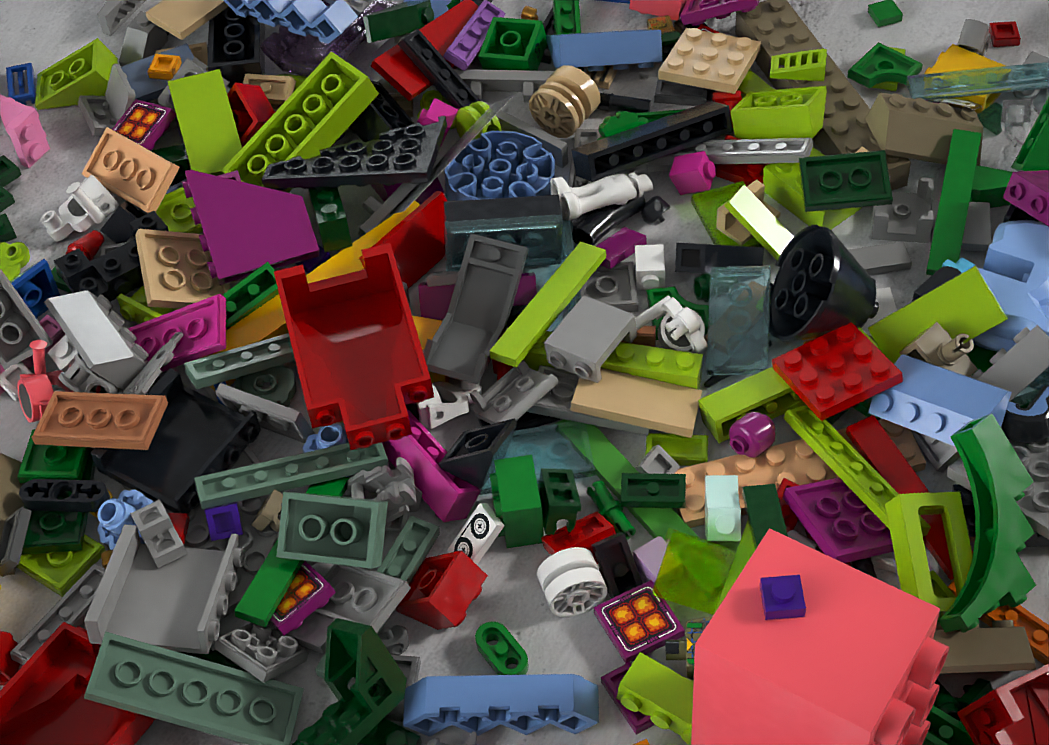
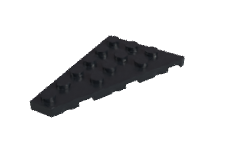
[261,116,447,190]

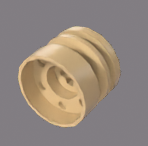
[529,65,600,138]

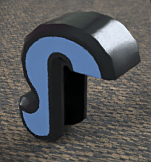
[1001,385,1049,443]

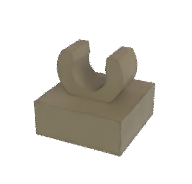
[251,489,283,532]

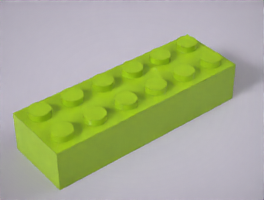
[221,51,379,193]

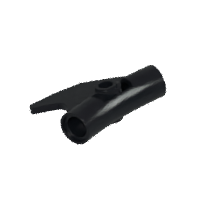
[571,195,646,246]

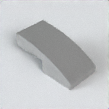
[130,499,188,568]

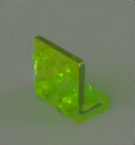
[652,528,736,615]

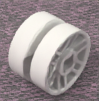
[537,547,607,617]

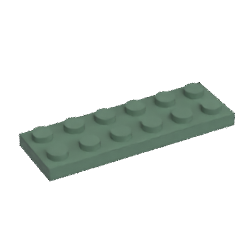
[84,631,304,745]

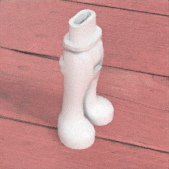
[550,172,653,221]

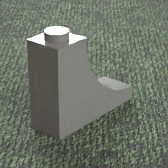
[97,0,146,36]

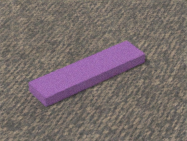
[443,0,506,72]

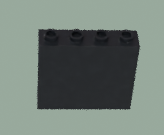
[91,368,261,513]

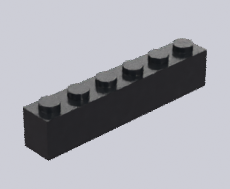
[571,101,733,182]

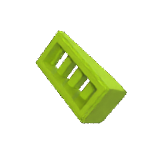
[770,49,827,81]

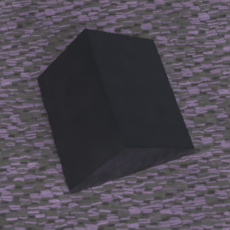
[439,418,517,489]

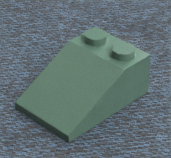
[276,492,388,569]

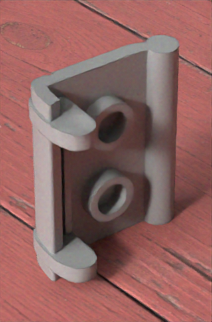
[470,360,559,424]

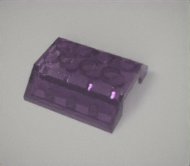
[260,0,397,77]

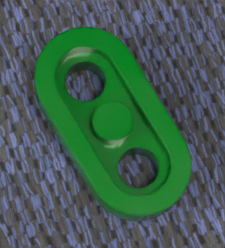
[475,622,529,675]

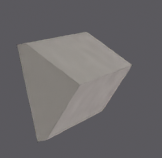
[0,269,53,370]

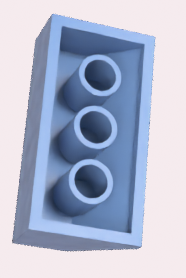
[546,29,662,71]
[868,354,1011,446]

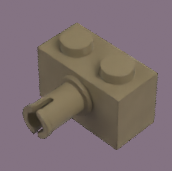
[899,322,978,377]

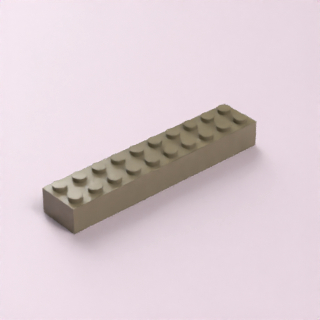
[735,0,911,191]

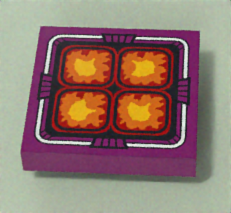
[112,99,176,151]
[270,561,336,635]
[594,580,685,664]

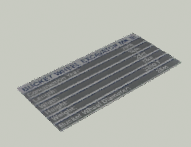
[390,96,513,214]

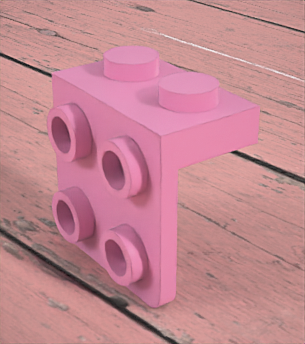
[0,95,50,168]

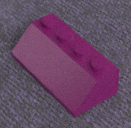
[418,272,537,321]

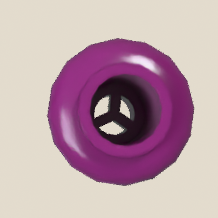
[729,411,776,458]

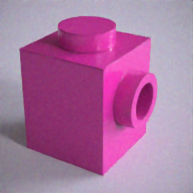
[417,98,458,147]
[669,151,716,195]

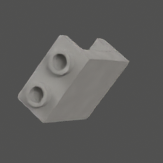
[544,295,637,383]

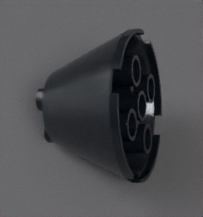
[764,225,879,342]

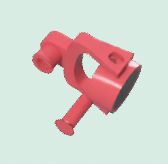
[17,340,101,423]

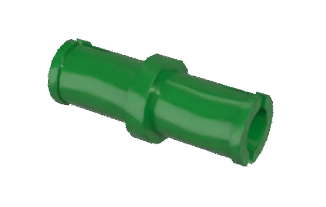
[586,480,636,540]

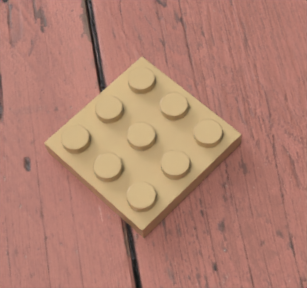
[658,28,761,94]
[135,229,231,309]

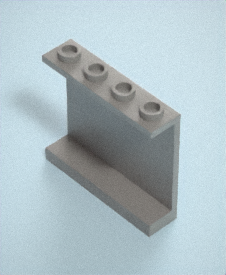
[84,524,245,654]

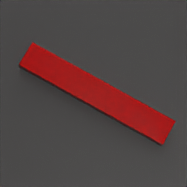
[845,415,973,580]

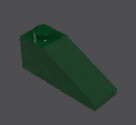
[363,0,434,43]

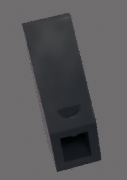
[675,243,764,277]

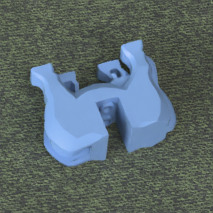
[972,220,1049,368]

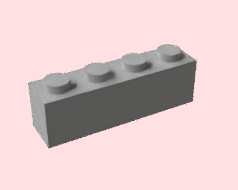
[971,325,1049,401]

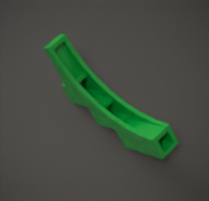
[938,413,1036,633]

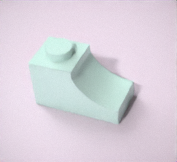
[705,475,741,541]

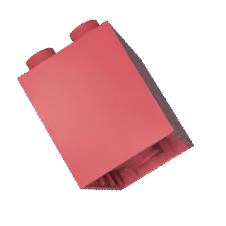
[691,528,950,745]

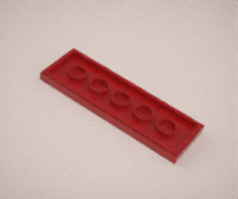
[371,0,480,101]

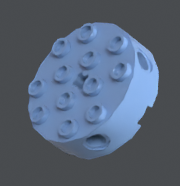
[444,131,555,201]

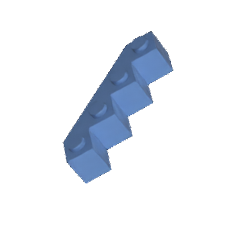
[224,0,358,44]
[403,674,599,737]

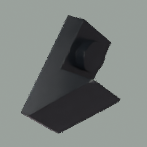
[591,532,643,599]

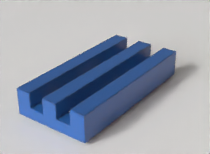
[6,63,36,105]

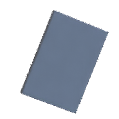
[121,43,194,102]

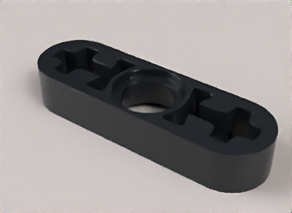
[19,479,110,512]

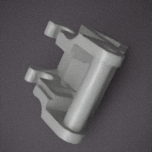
[347,457,422,532]

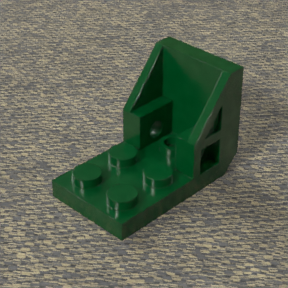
[292,618,407,745]

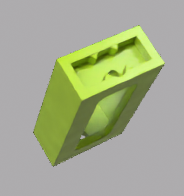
[885,492,973,623]

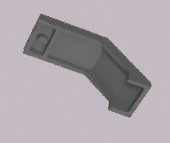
[423,233,529,385]

